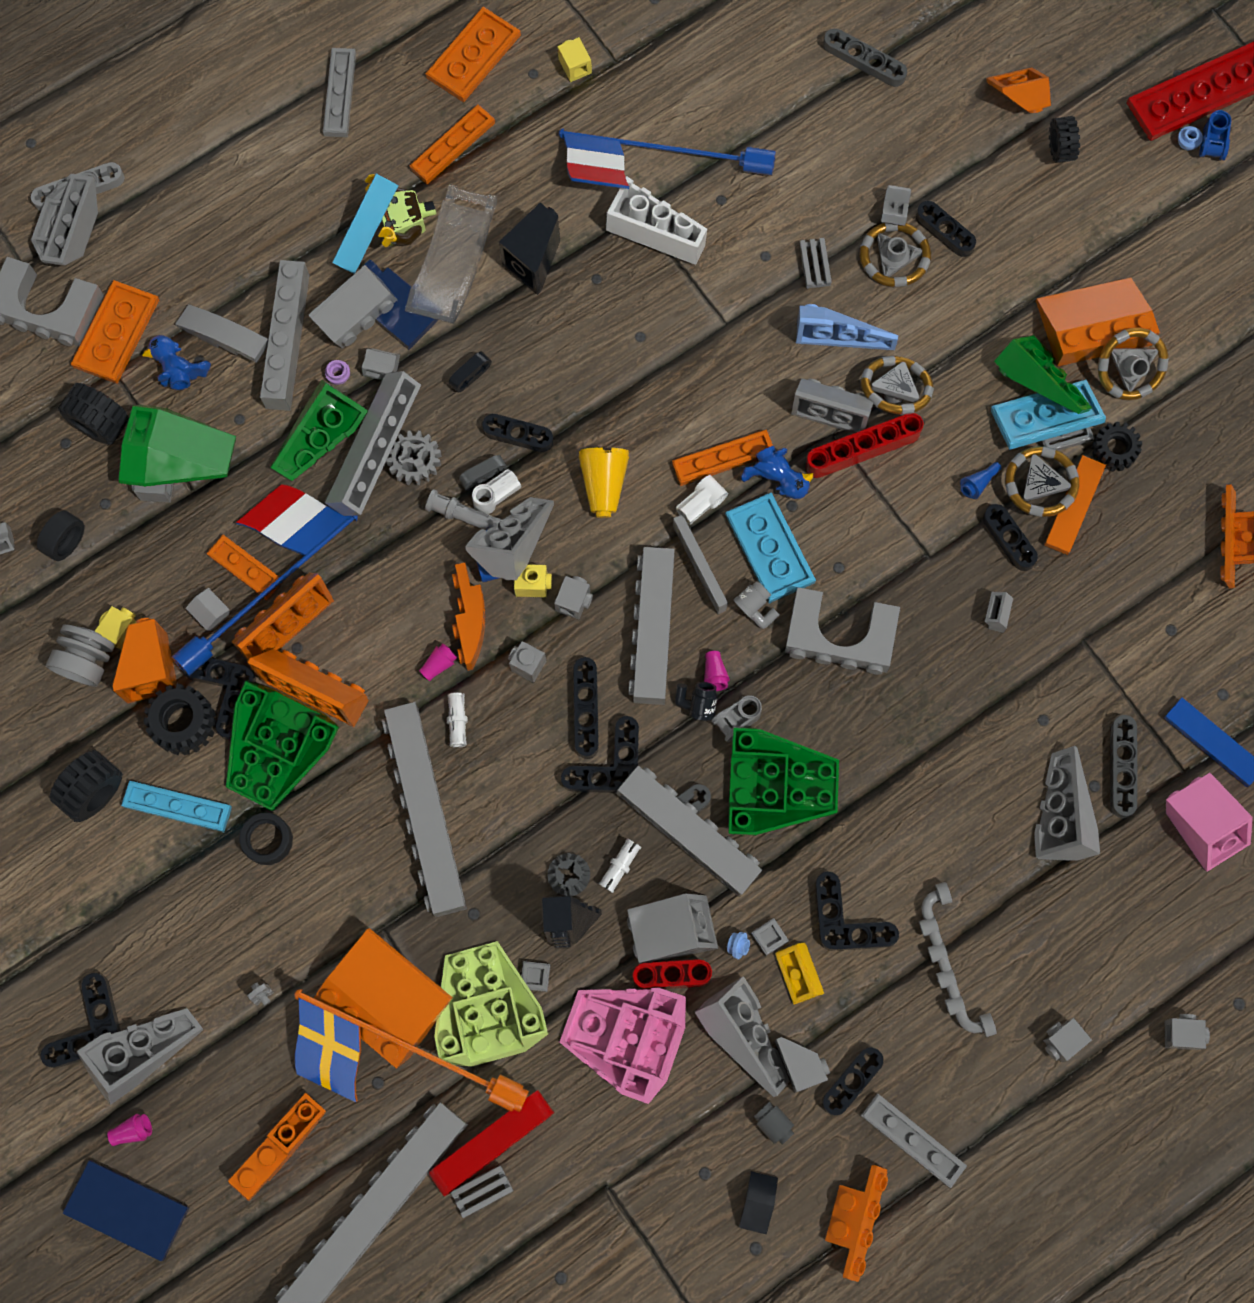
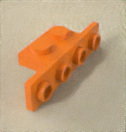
[1220,484,1254,588]
[825,1165,888,1282]

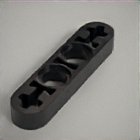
[574,657,599,759]

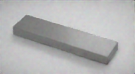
[323,48,356,137]
[673,515,728,614]
[860,1094,967,1188]

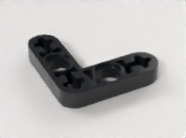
[181,658,256,740]
[561,716,639,793]
[815,871,899,951]
[41,973,121,1068]

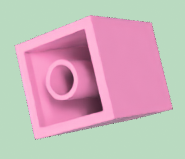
[1166,773,1253,872]

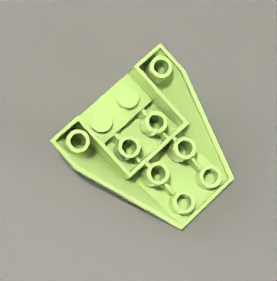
[434,941,548,1067]

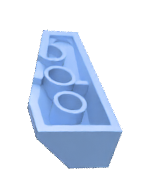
[796,304,898,350]

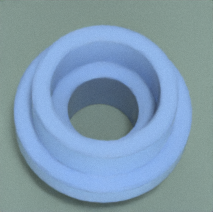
[1178,126,1203,151]
[727,932,750,959]

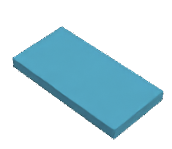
[991,380,1106,450]
[725,492,816,603]

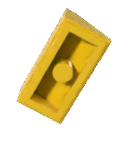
[775,943,824,1005]

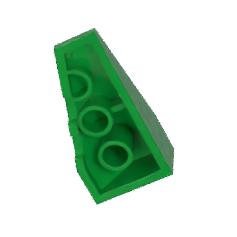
[994,335,1092,414]
[270,380,368,481]

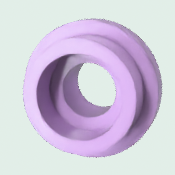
[325,360,350,385]

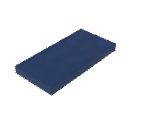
[62,1161,190,1261]

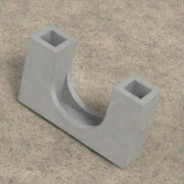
[0,257,104,347]
[785,587,900,675]

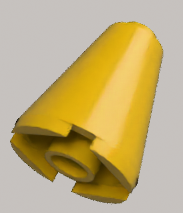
[579,448,629,518]

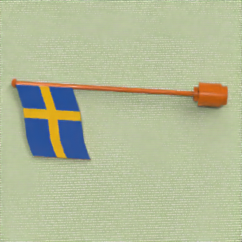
[294,989,529,1112]

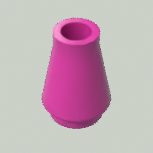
[419,643,458,681]
[704,651,730,691]
[107,1114,152,1146]

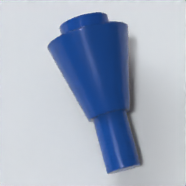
[960,462,1002,499]

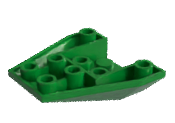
[119,405,236,487]
[226,681,339,811]
[728,728,839,836]

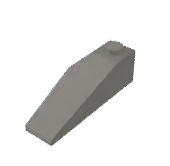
[465,497,554,580]
[1034,746,1100,861]
[695,976,790,1097]
[77,1008,203,1105]

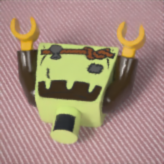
[365,174,436,247]

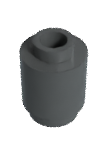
[754,1102,794,1145]

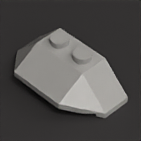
[31,174,98,266]

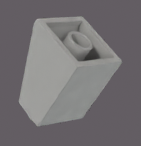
[627,894,718,963]

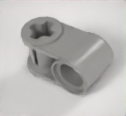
[711,696,762,742]

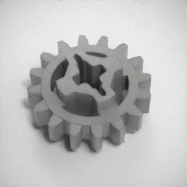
[386,430,442,485]

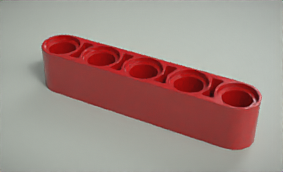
[805,413,924,478]
[428,1090,555,1197]

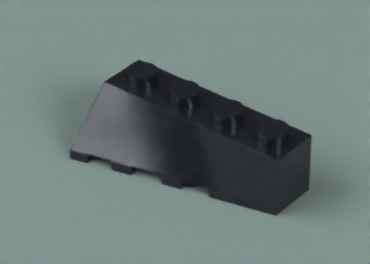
[542,896,602,949]

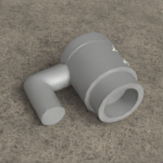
[733,580,780,629]

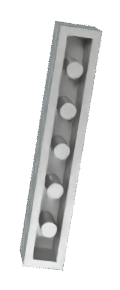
[260,260,310,411]
[325,371,421,516]
[629,547,675,705]
[616,766,762,897]

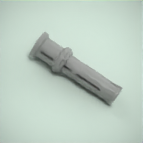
[425,489,498,530]

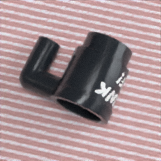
[675,682,717,721]

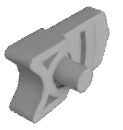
[247,983,274,1006]

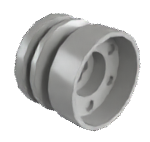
[45,624,115,687]

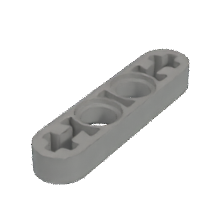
[31,162,125,211]

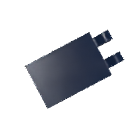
[363,259,442,350]

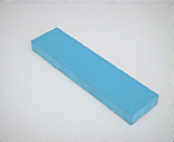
[332,173,399,274]
[121,781,232,832]

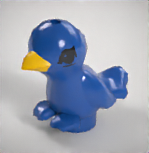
[142,335,211,390]
[741,446,813,499]

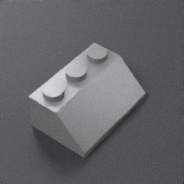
[309,265,398,348]
[791,378,873,433]

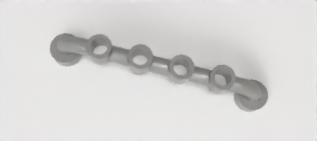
[919,882,997,1037]

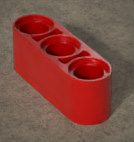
[633,960,712,990]

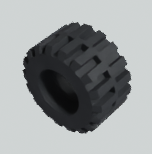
[58,383,129,445]
[144,684,217,755]
[49,750,123,823]

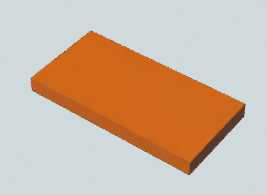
[425,7,521,103]
[71,280,160,384]

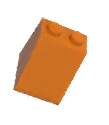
[113,618,177,704]

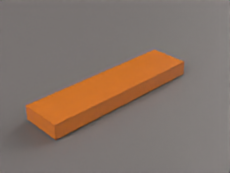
[410,104,495,185]
[672,429,773,486]
[1044,455,1106,555]

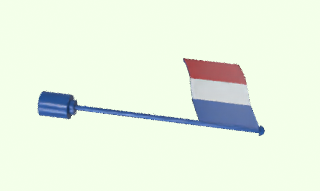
[559,128,776,189]
[171,484,358,676]

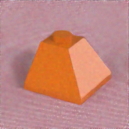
[986,67,1051,113]

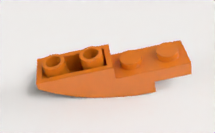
[452,563,485,671]
[228,1093,326,1201]

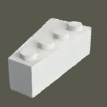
[606,176,707,265]

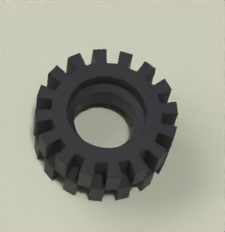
[1049,116,1080,163]
[1092,422,1142,471]

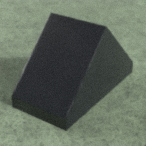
[739,1171,778,1235]

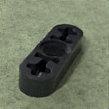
[916,201,976,257]
[482,414,554,452]
[983,504,1038,571]
[822,1047,884,1116]

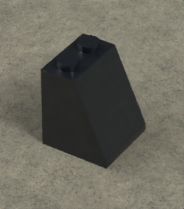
[499,202,560,295]

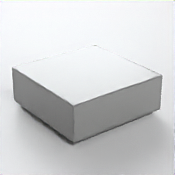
[751,918,789,956]
[521,961,551,992]

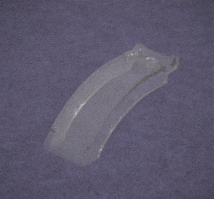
[405,184,498,324]

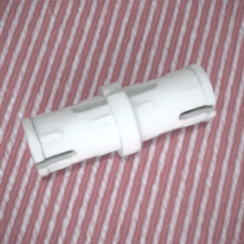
[447,693,468,747]
[598,838,641,893]

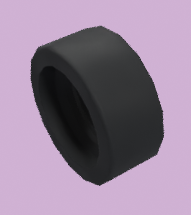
[37,510,85,562]
[239,813,293,865]

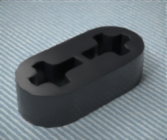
[449,351,492,393]

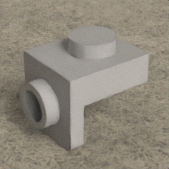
[881,185,911,226]

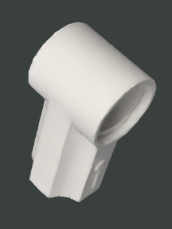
[472,469,521,514]
[676,475,728,525]

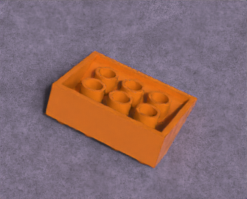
[1036,278,1160,367]
[231,572,334,661]
[248,649,369,727]
[314,928,453,1069]

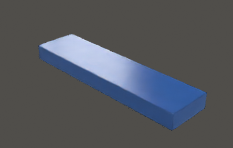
[1164,698,1254,787]

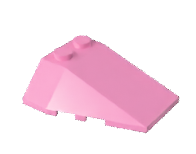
[560,988,686,1104]

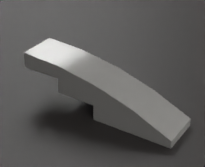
[175,304,268,363]

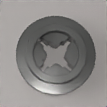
[547,853,590,896]

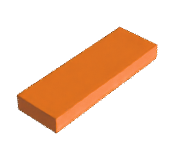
[207,535,281,600]

